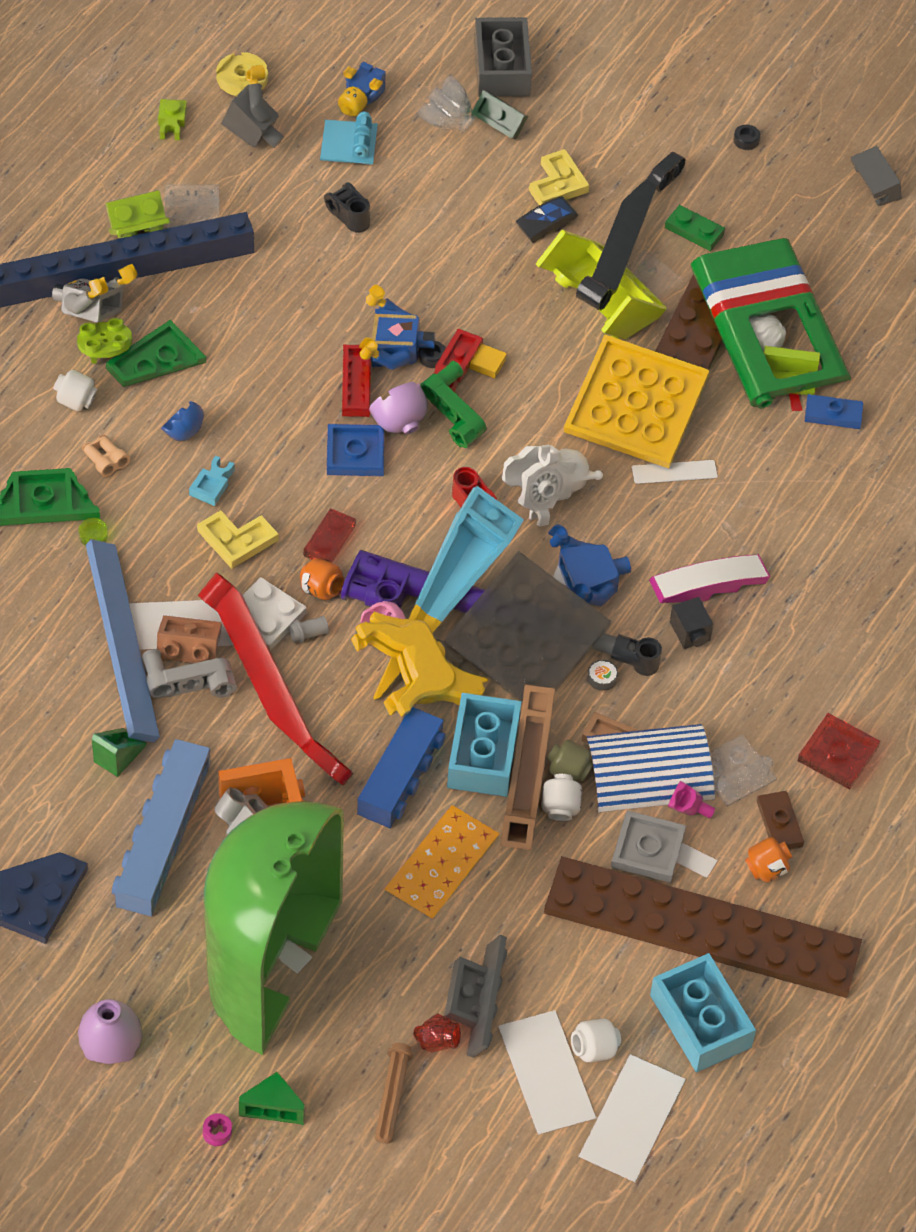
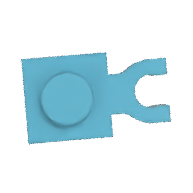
[189,455,235,506]

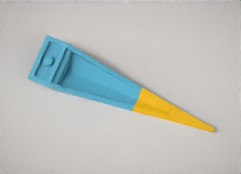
[374,486,524,700]

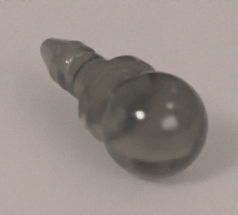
[435,639,480,676]

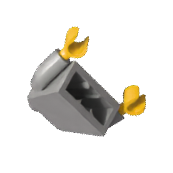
[52,264,137,322]

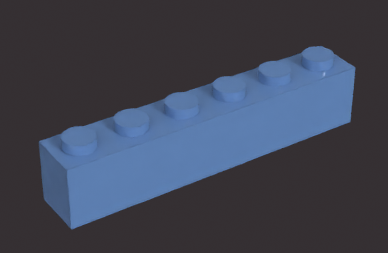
[112,739,211,917]

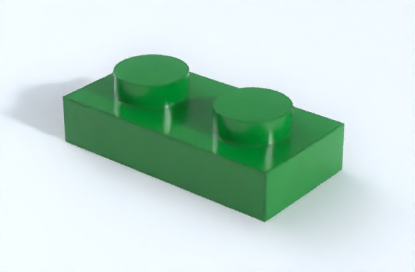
[665,204,725,251]

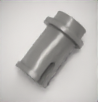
[289,616,329,643]

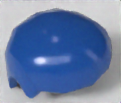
[161,401,204,441]

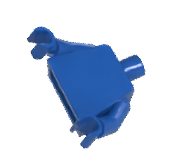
[548,524,631,609]

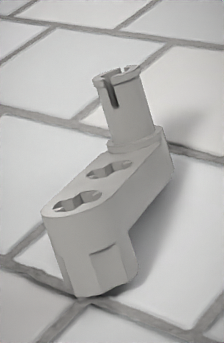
[142,649,237,698]

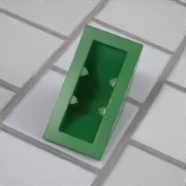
[92,728,147,777]
[239,1071,304,1125]

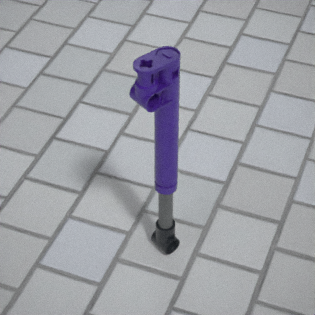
[341,550,662,676]

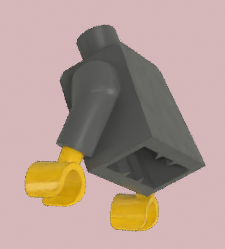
[221,65,284,148]

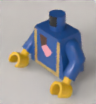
[359,285,435,370]

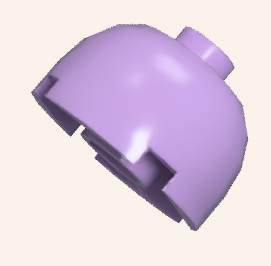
[369,382,427,435]

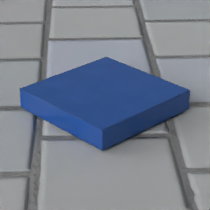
[327,424,384,476]

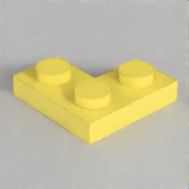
[529,149,589,205]
[197,510,279,569]

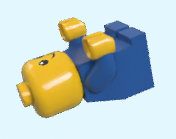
[338,61,386,117]

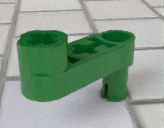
[420,361,487,448]

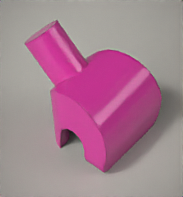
[668,781,715,818]

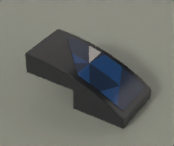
[516,196,578,243]

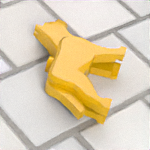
[351,611,488,717]

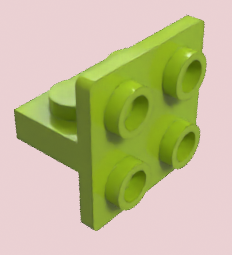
[105,190,170,238]

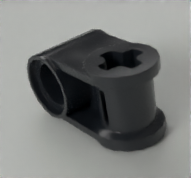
[324,182,370,232]

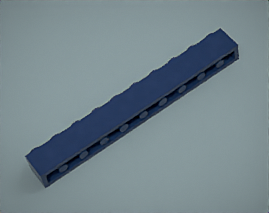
[0,212,254,308]

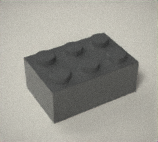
[474,17,532,97]

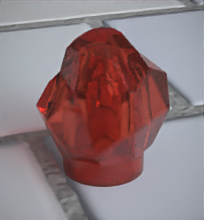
[413,1013,461,1053]

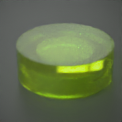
[78,518,108,546]

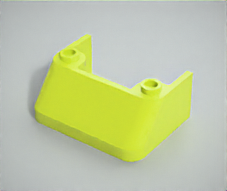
[536,230,667,339]

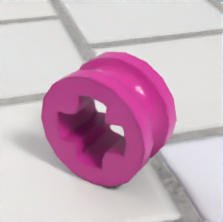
[203,1113,232,1146]

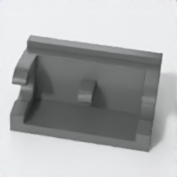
[851,146,902,206]

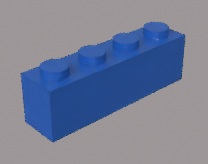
[357,707,446,828]

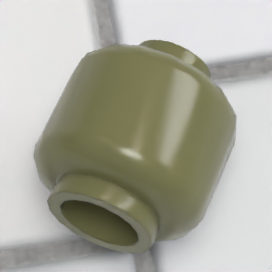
[547,740,593,783]

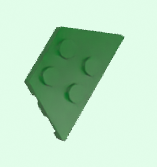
[0,468,100,526]

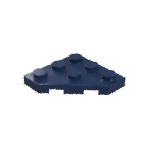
[0,852,88,944]

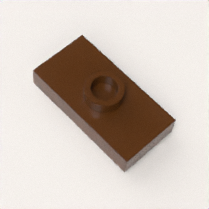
[756,790,804,850]

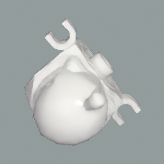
[502,444,603,527]

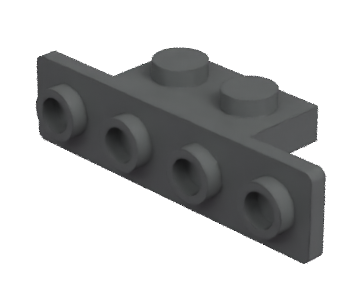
[444,935,507,1058]

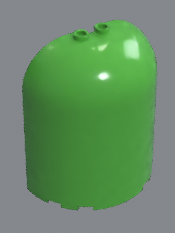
[204,801,344,1055]

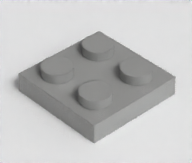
[611,810,686,883]

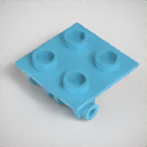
[320,112,378,164]

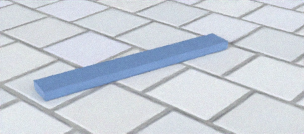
[86,539,160,743]

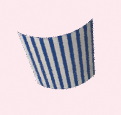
[586,724,715,812]

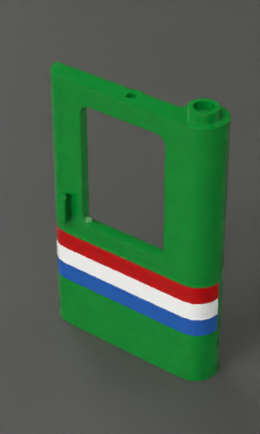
[690,238,851,409]

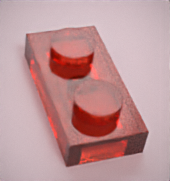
[303,508,356,563]

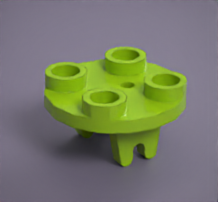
[77,318,133,364]

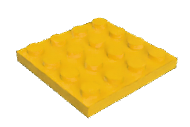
[564,335,709,469]

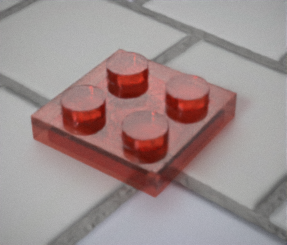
[797,713,880,790]

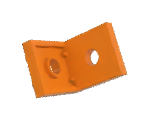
[218,758,305,805]

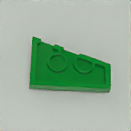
[105,319,207,387]

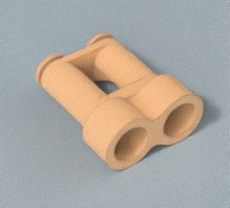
[82,434,130,477]

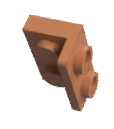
[157,615,222,663]

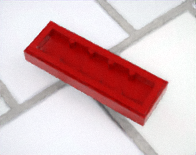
[342,344,371,417]

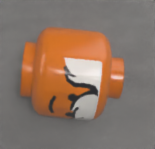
[300,558,344,601]
[745,837,793,883]

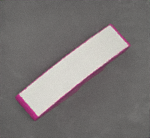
[649,554,770,603]

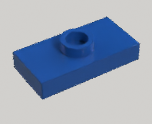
[804,394,863,429]

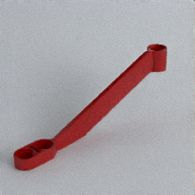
[198,572,354,786]

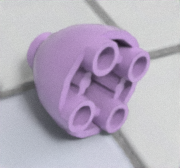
[78,999,142,1064]

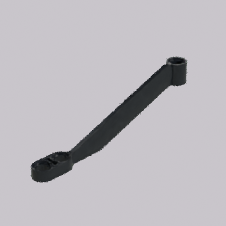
[576,152,686,311]

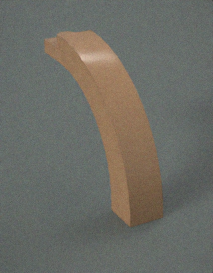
[500,684,555,850]

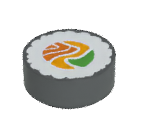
[588,660,618,690]

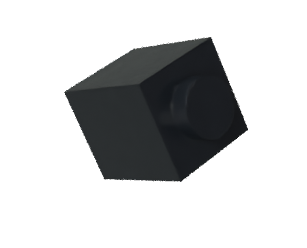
[670,597,714,649]

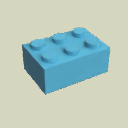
[447,693,522,797]
[650,953,756,1073]

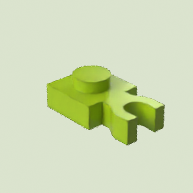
[158,99,187,140]

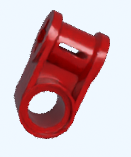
[452,467,497,507]

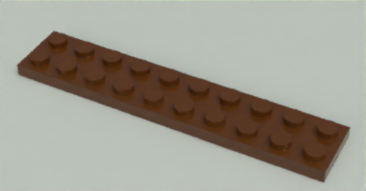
[544,856,862,998]

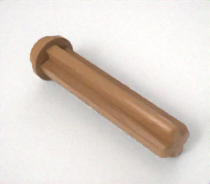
[375,1043,413,1144]

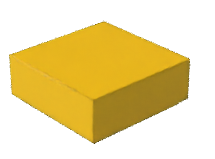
[470,344,507,379]

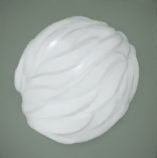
[749,313,786,352]

